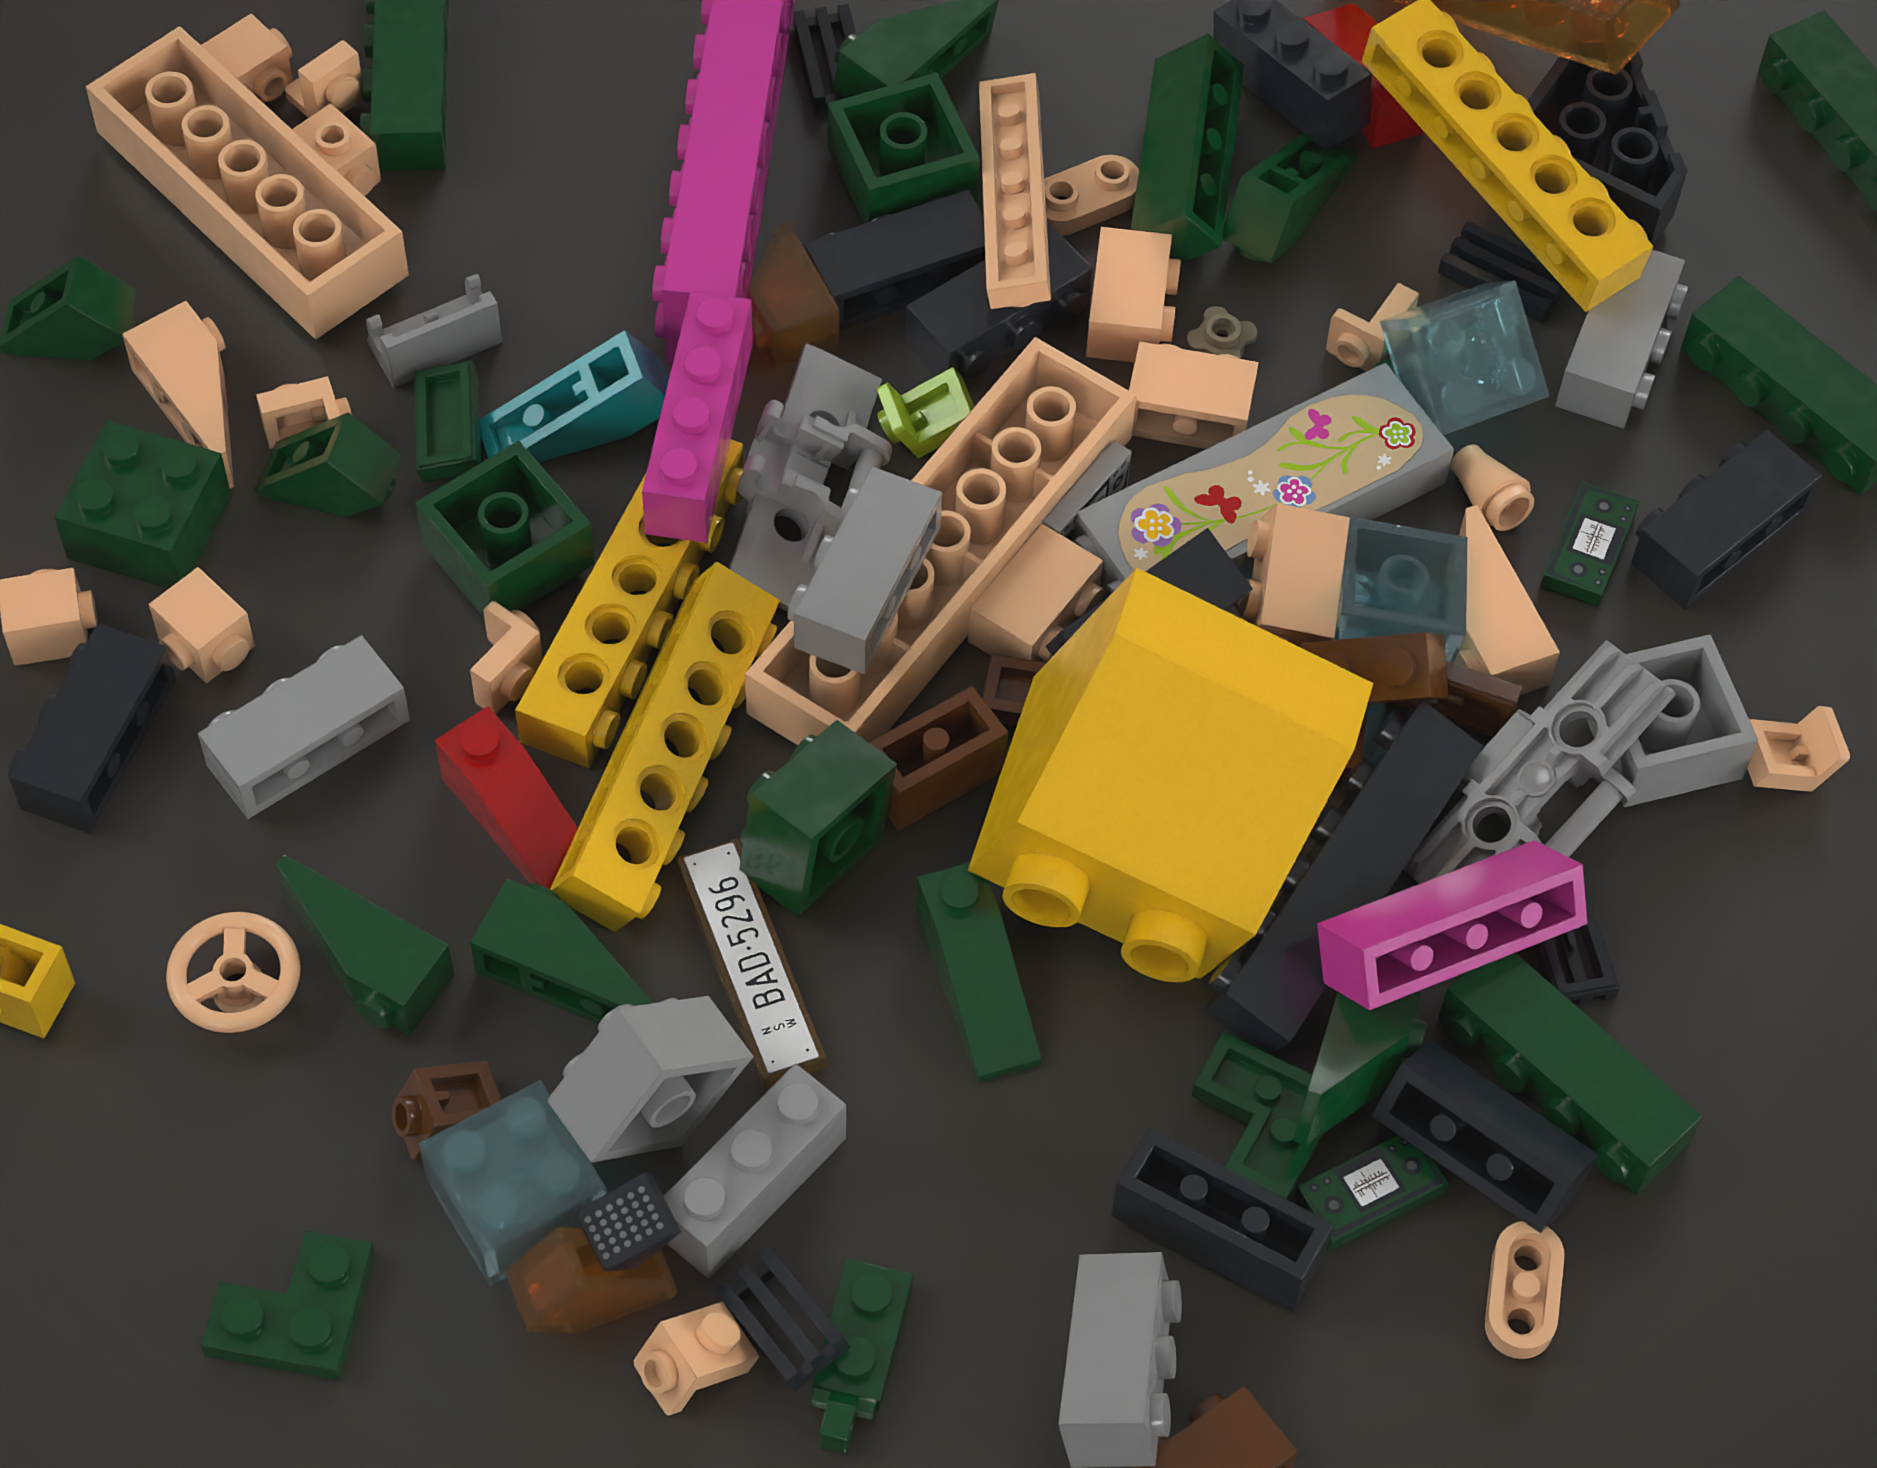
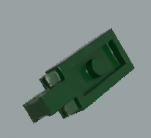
[811,1258,913,1455]

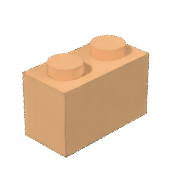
[1086,227,1181,363]
[1129,341,1259,449]
[1239,503,1350,648]
[968,523,1105,662]

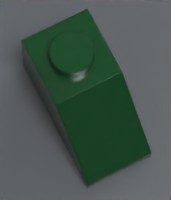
[0,255,138,361]
[254,412,403,518]

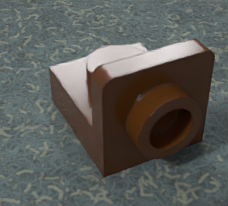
[392,1061,508,1160]

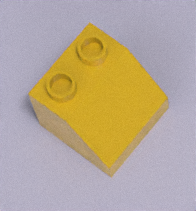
[968,568,1373,982]

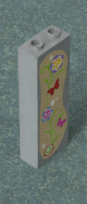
[1072,362,1454,599]

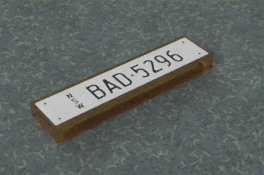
[677,838,827,1089]

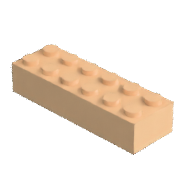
[86,26,409,339]

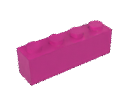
[642,291,753,543]
[1317,840,1588,1010]

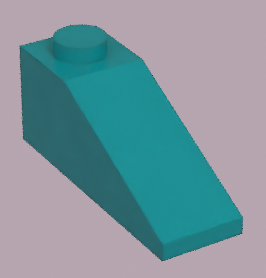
[480,330,669,463]

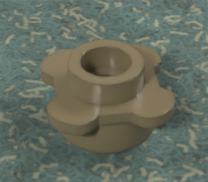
[1187,306,1257,359]

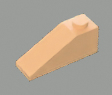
[122,301,234,489]
[1453,505,1560,695]

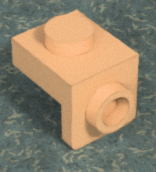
[285,40,364,118]
[1326,283,1420,372]
[256,376,352,449]
[470,601,543,714]
[1747,706,1850,792]
[634,1302,760,1415]

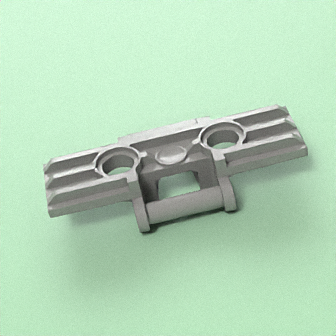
[729,343,893,612]
[1402,640,1676,884]

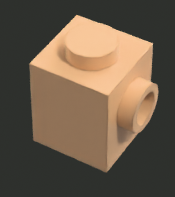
[201,14,293,103]
[292,103,381,196]
[149,567,255,684]
[0,568,98,666]

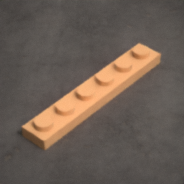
[979,73,1051,309]

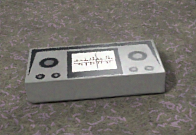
[1042,440,1132,541]

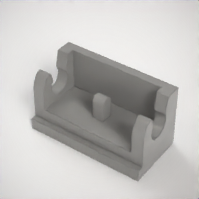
[366,274,502,388]

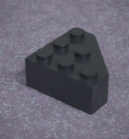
[1506,21,1687,246]

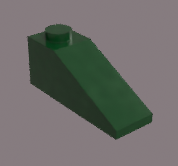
[833,0,999,98]
[1222,133,1359,263]
[276,854,454,1036]
[916,862,1041,1082]
[470,878,653,1024]
[1293,992,1427,1145]

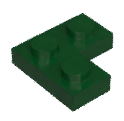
[1191,1032,1324,1200]
[200,1230,375,1381]

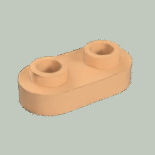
[1044,155,1139,236]
[1485,1221,1565,1359]

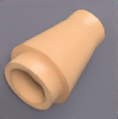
[1450,444,1534,531]

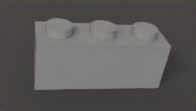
[1555,250,1689,429]
[787,467,942,675]
[198,635,410,819]
[663,1063,846,1279]
[1058,1252,1182,1468]

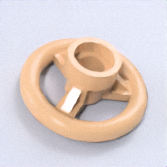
[166,912,301,1033]

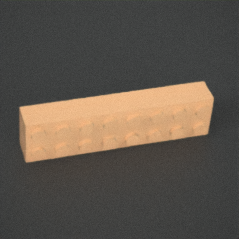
[745,337,1137,745]

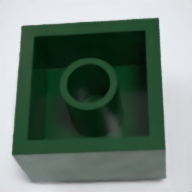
[828,72,980,224]
[54,420,231,589]
[415,441,595,617]
[739,720,897,917]

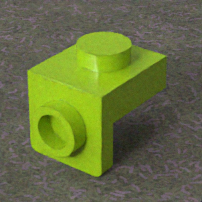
[877,367,974,459]

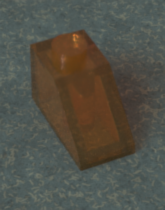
[748,222,839,368]
[505,1227,678,1333]

